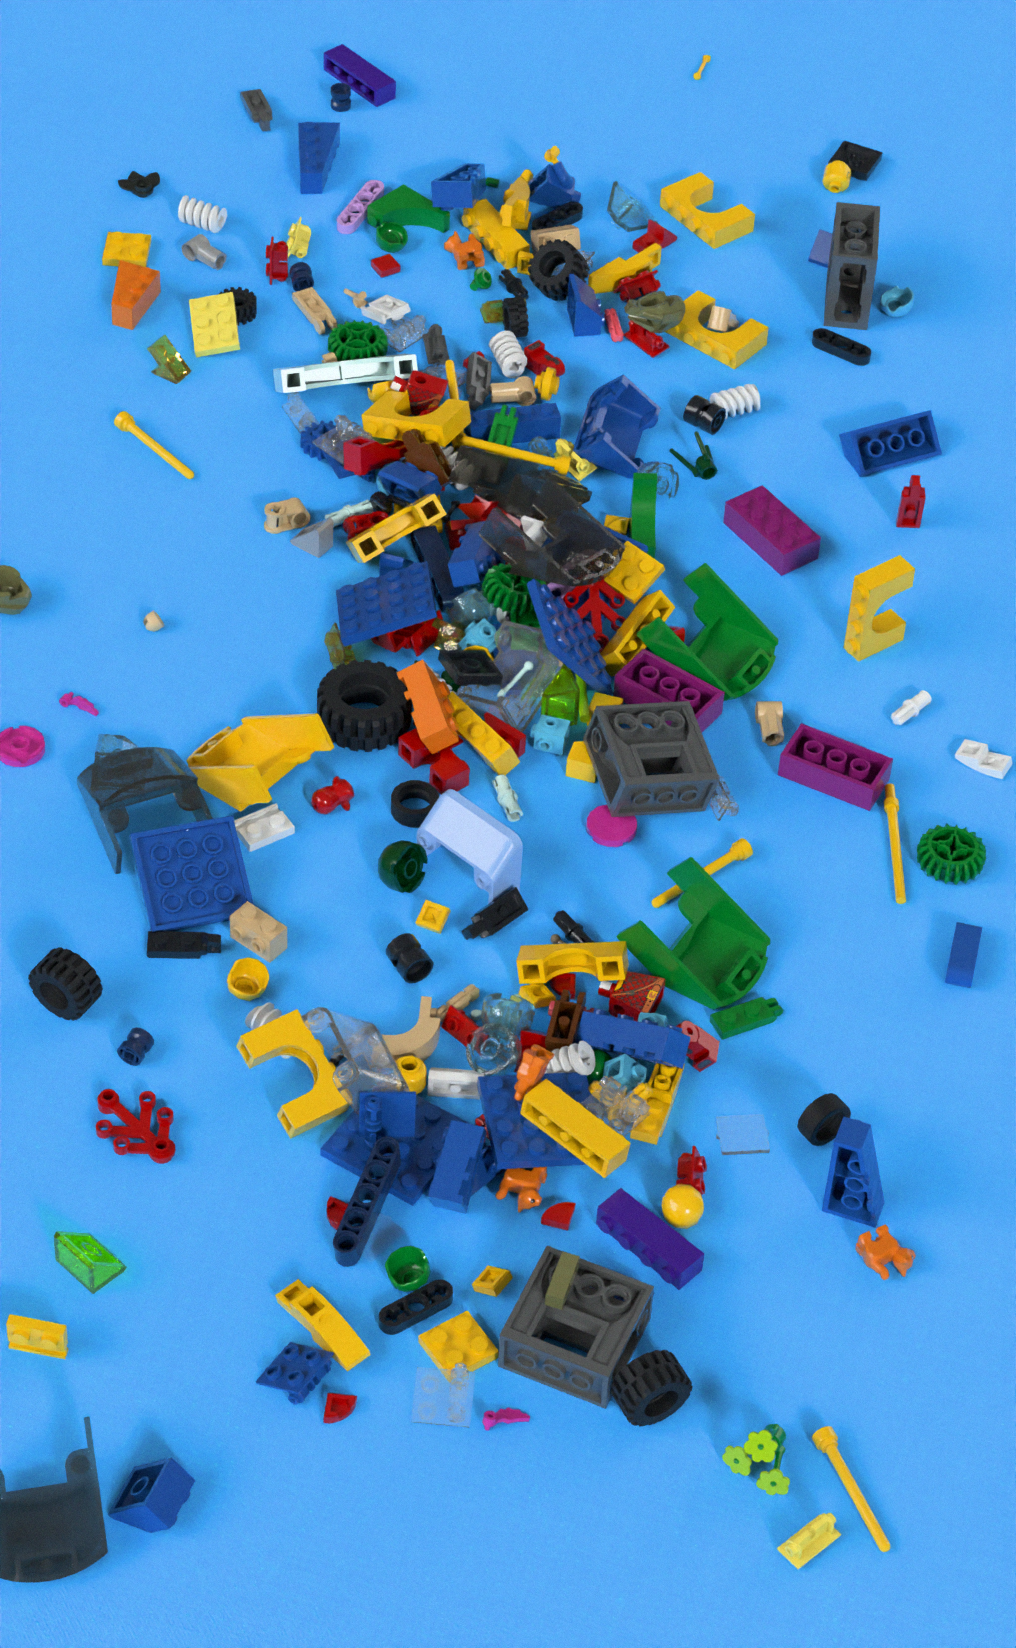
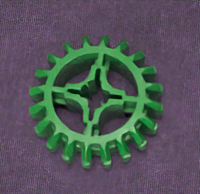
[328,320,388,361]
[482,563,546,616]
[917,823,986,885]

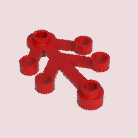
[563,565,626,653]
[96,1089,176,1164]

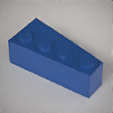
[298,122,340,194]
[431,163,486,211]
[575,1008,691,1069]
[822,1117,885,1228]

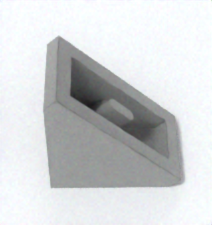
[290,517,333,558]

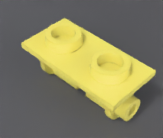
[286,217,311,258]
[552,439,597,482]
[777,1512,841,1570]

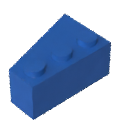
[448,520,505,587]
[428,1120,487,1214]

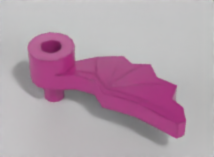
[59,692,99,716]
[482,1407,530,1431]

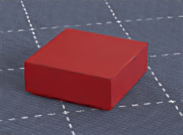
[371,254,401,278]

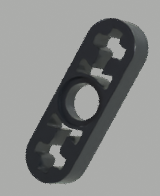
[532,201,583,230]
[812,328,871,366]
[379,1280,453,1335]

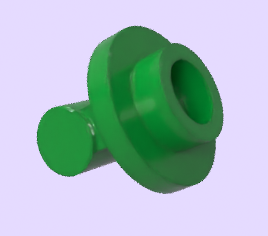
[470,268,492,291]

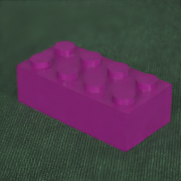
[723,485,821,576]
[613,649,725,732]
[778,723,893,811]

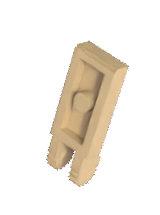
[292,287,338,335]

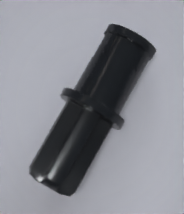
[499,269,529,300]
[553,910,595,943]

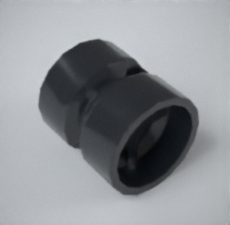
[683,395,726,435]
[386,933,434,984]

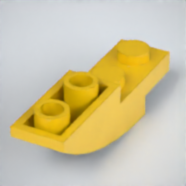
[500,177,530,227]
[588,243,662,294]
[630,1063,685,1145]
[275,1279,371,1372]

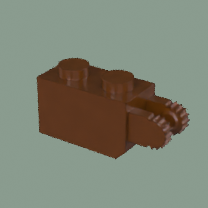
[402,429,458,488]
[545,989,587,1052]

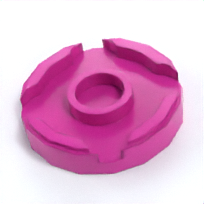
[0,726,45,767]
[586,804,637,847]

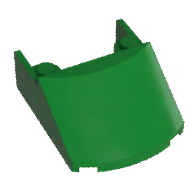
[636,563,779,701]
[616,857,770,1010]

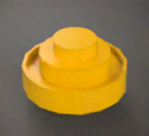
[534,367,560,401]

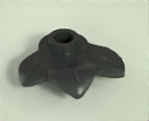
[118,171,160,198]

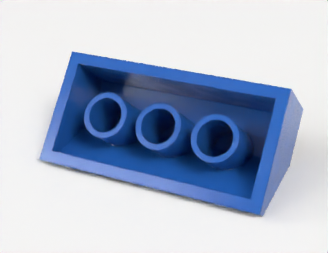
[464,403,561,448]
[839,410,942,476]

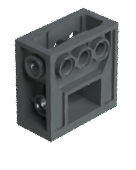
[823,202,880,330]
[583,701,720,817]
[498,1246,654,1409]

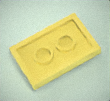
[189,292,240,358]

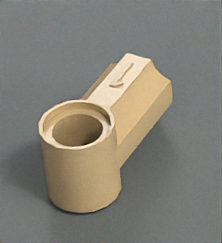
[707,306,739,332]
[490,376,536,406]
[755,701,784,746]

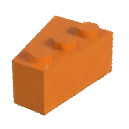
[111,260,161,330]
[396,659,459,754]

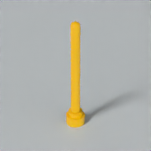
[445,359,470,452]
[114,411,194,479]
[461,436,571,475]
[651,838,753,908]
[812,1426,891,1552]

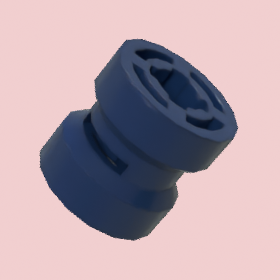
[330,83,351,112]
[290,262,314,292]
[117,1027,154,1066]

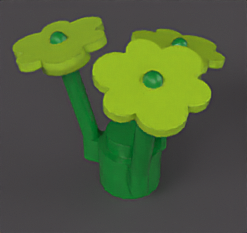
[722,1423,790,1495]

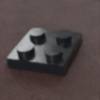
[828,140,883,181]
[438,650,503,686]

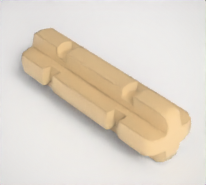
[436,984,480,1023]

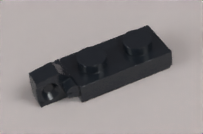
[461,887,529,940]
[147,931,221,959]

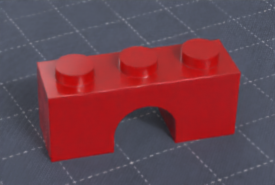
[398,728,470,794]

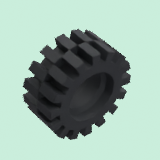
[219,287,257,326]
[502,296,529,338]

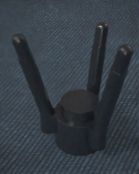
[369,491,410,514]

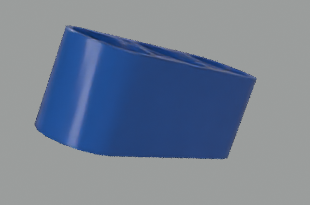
[945,922,983,988]

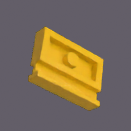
[6,1314,69,1359]

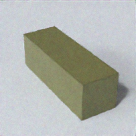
[545,1251,580,1310]

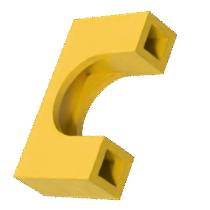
[660,172,755,249]
[664,290,769,370]
[361,390,471,447]
[346,493,447,563]
[843,555,915,662]
[236,1009,352,1139]

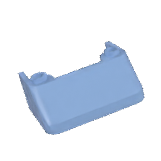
[416,789,523,904]

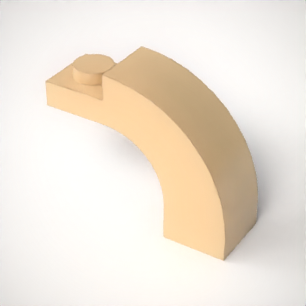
[370,996,441,1073]

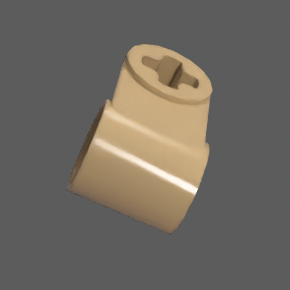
[264,497,311,534]

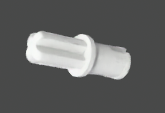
[891,690,932,725]

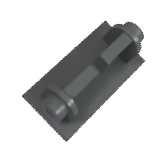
[422,324,449,365]

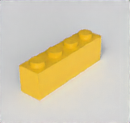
[462,198,530,269]
[600,590,676,677]
[520,1079,631,1178]

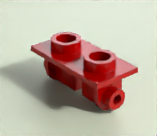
[266,236,288,285]
[614,270,661,302]
[624,320,670,358]
[403,610,447,657]
[441,1005,496,1057]
[676,1146,707,1196]

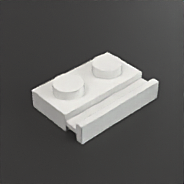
[360,294,411,324]
[234,803,295,852]

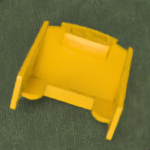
[180,713,334,812]

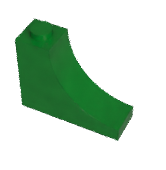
[367,184,450,233]
[629,473,657,559]

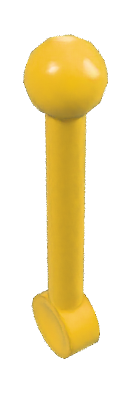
[693,55,711,80]

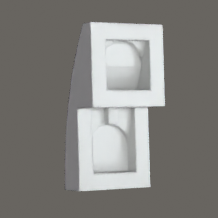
[955,739,1012,779]

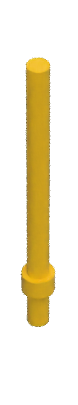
[884,783,906,904]

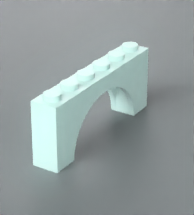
[273,353,418,393]

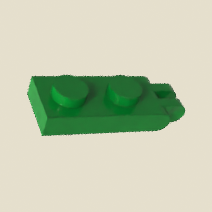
[484,404,519,470]
[709,997,784,1040]

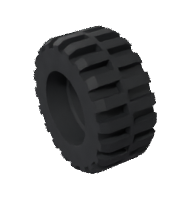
[317,660,412,752]

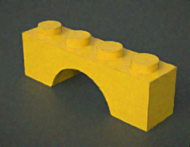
[448,691,520,775]
[566,692,623,783]
[516,941,629,984]

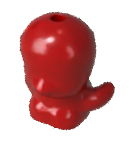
[311,776,354,815]

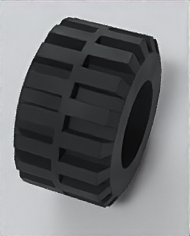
[528,239,588,301]
[28,947,103,1021]
[610,1350,693,1427]

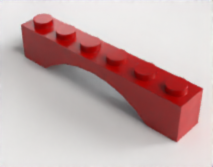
[343,406,440,475]

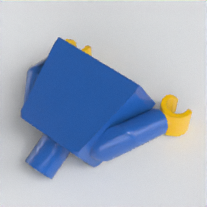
[519,146,581,209]

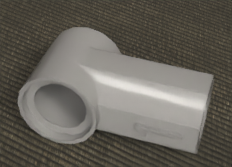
[181,234,226,271]

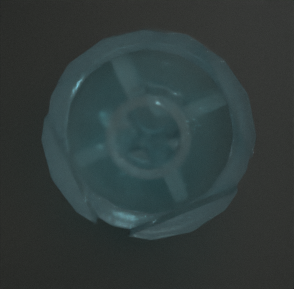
[636,460,679,509]
[445,588,495,632]
[481,993,535,1043]
[466,1022,522,1076]

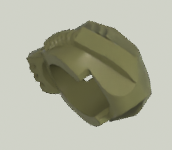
[624,291,685,334]
[0,565,32,615]

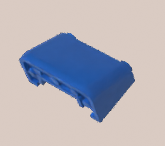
[573,374,661,479]

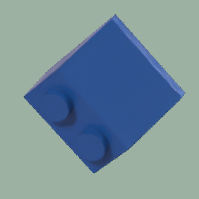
[567,274,605,337]
[378,461,442,504]
[107,1457,196,1533]

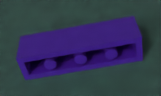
[323,44,396,107]
[596,1188,705,1290]

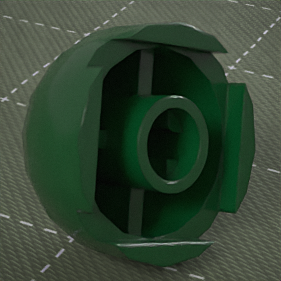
[378,840,428,893]

